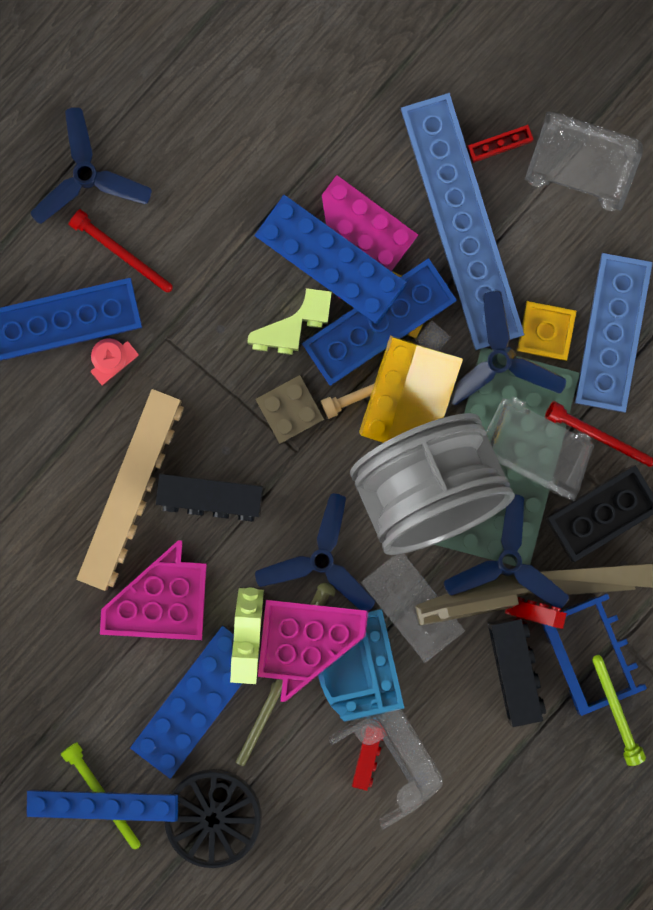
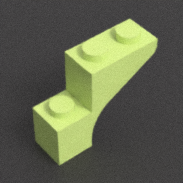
[247,288,332,355]
[230,587,264,684]

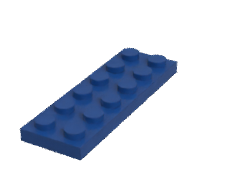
[254,195,407,324]
[302,258,457,386]
[0,278,143,361]
[130,625,260,779]

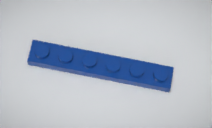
[27,790,178,822]

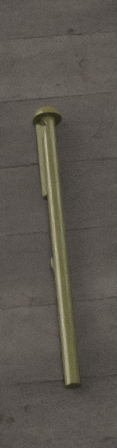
[236,582,335,766]

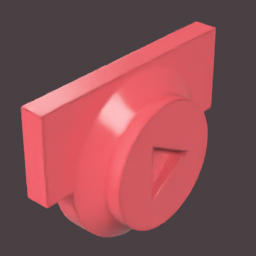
[90,338,139,386]

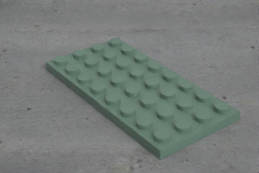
[434,348,580,566]

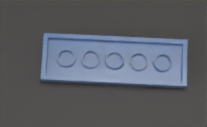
[574,253,653,413]

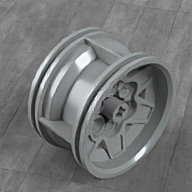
[350,413,515,555]

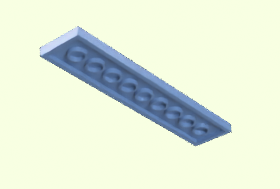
[401,93,524,351]

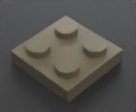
[255,375,324,444]

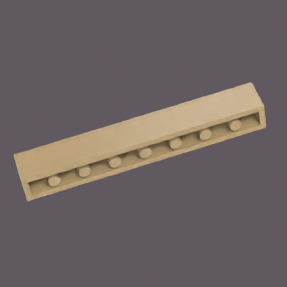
[76,389,184,591]

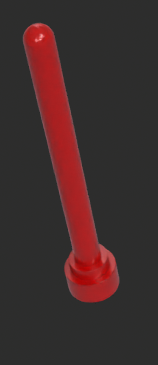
[68,209,173,292]
[545,401,653,467]

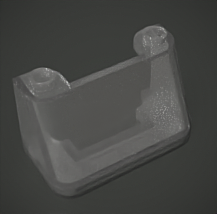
[525,112,643,211]
[486,397,594,501]

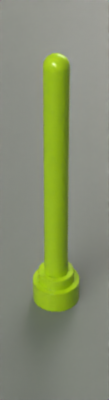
[592,655,646,766]
[60,742,140,849]

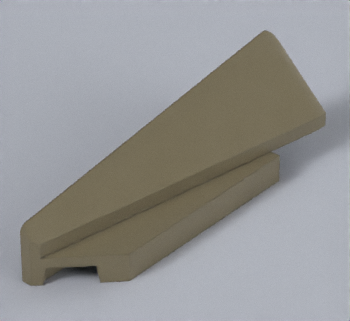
[539,563,653,595]
[415,574,532,626]

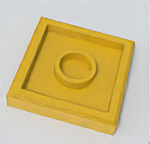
[517,301,577,361]

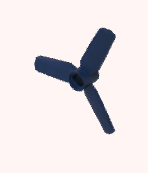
[31,108,152,224]
[450,291,566,405]
[255,493,375,611]
[444,494,569,608]

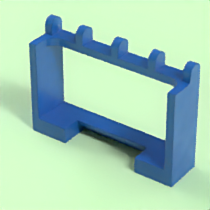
[541,593,647,716]

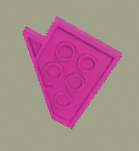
[322,175,418,299]
[100,540,207,640]
[258,600,368,702]

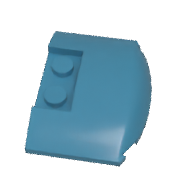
[318,609,404,722]

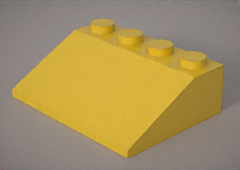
[359,336,463,443]

